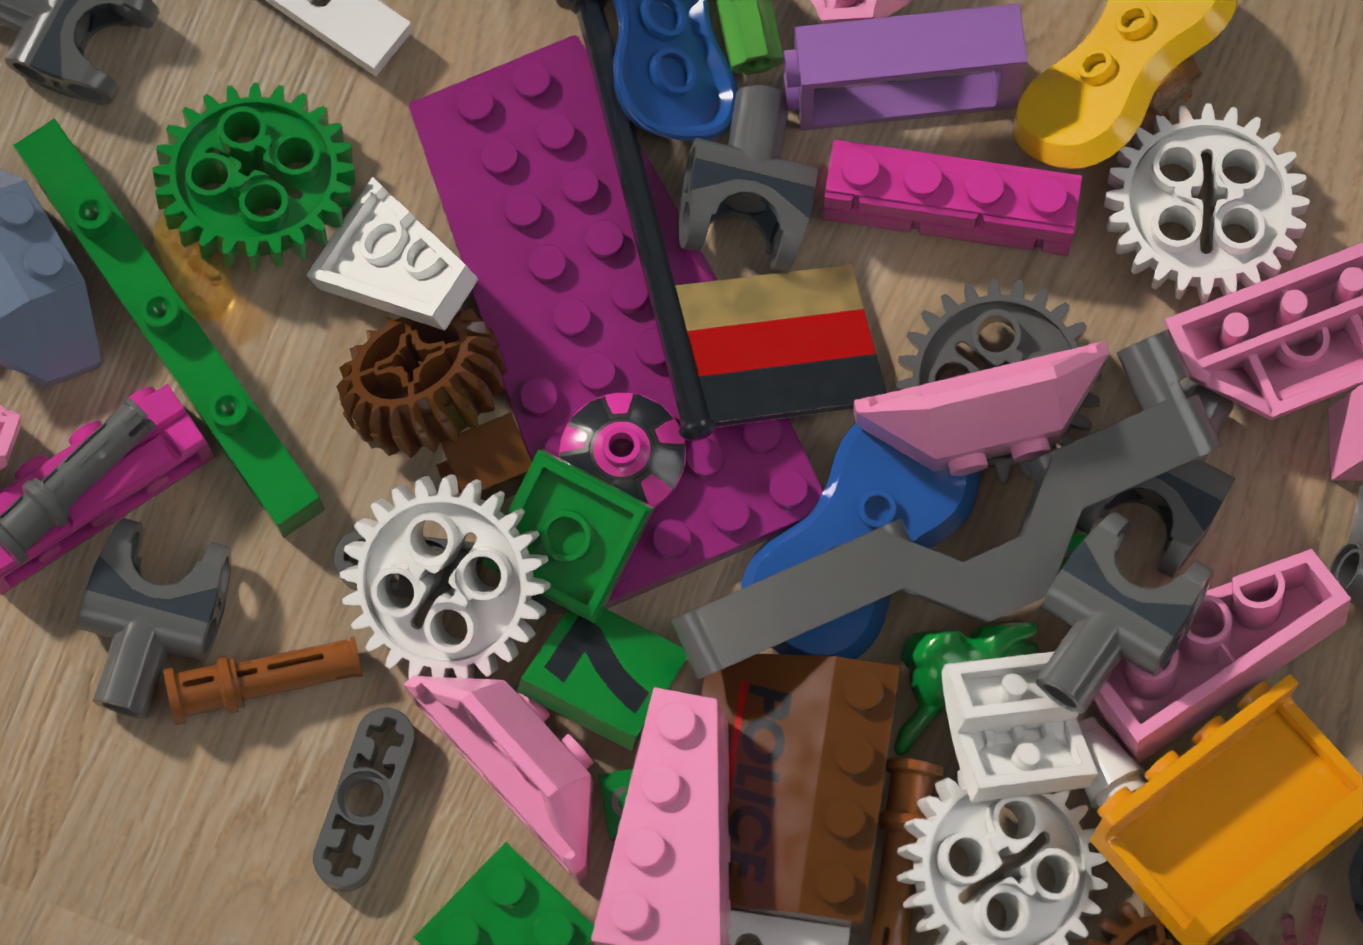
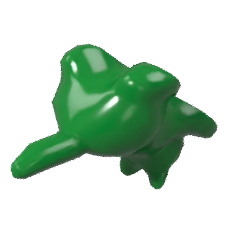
[894,620,1039,756]

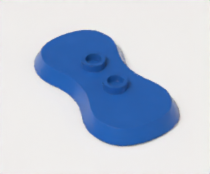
[612,0,738,141]
[741,423,979,659]

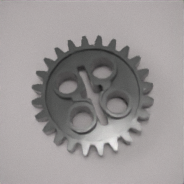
[896,278,1102,485]

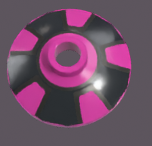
[559,392,686,507]

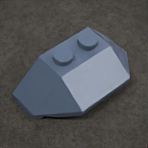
[0,169,102,388]

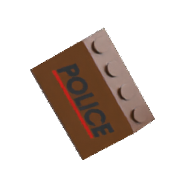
[701,654,900,935]

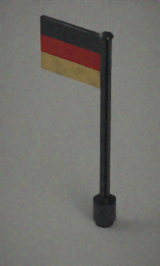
[556,0,887,441]

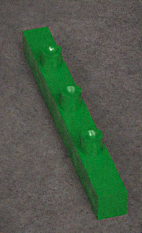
[13,118,325,538]

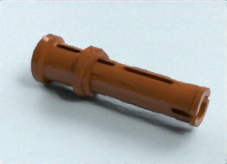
[163,636,363,725]
[869,758,944,945]

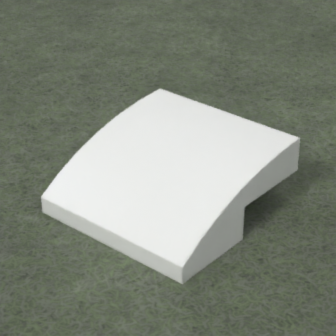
[941,652,1098,803]

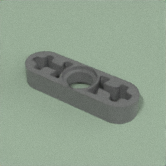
[313,707,417,892]

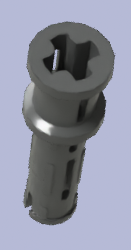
[0,398,156,566]

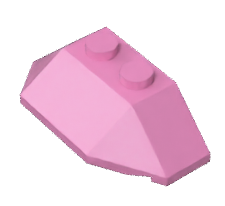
[1164,242,1363,421]
[854,340,1109,476]
[404,676,594,885]

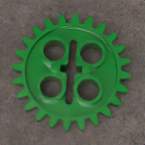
[152,83,356,271]

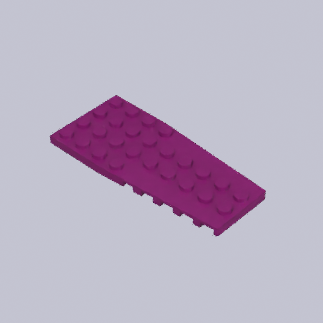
[409,35,823,609]

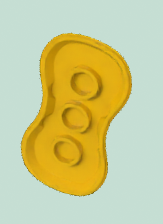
[1013,0,1238,169]

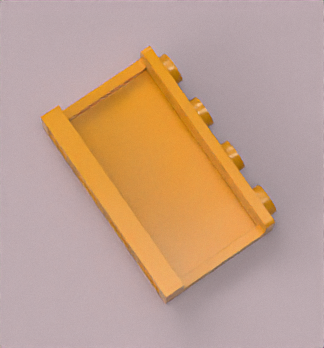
[1090,674,1363,945]

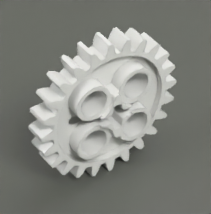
[1104,103,1309,303]
[340,475,550,679]
[897,770,1108,945]

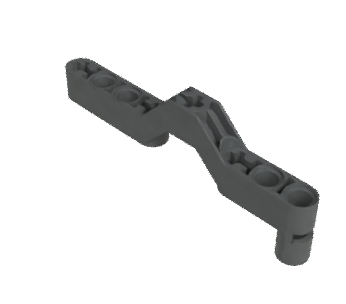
[671,329,1222,680]

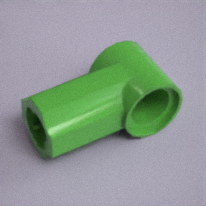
[714,0,784,75]

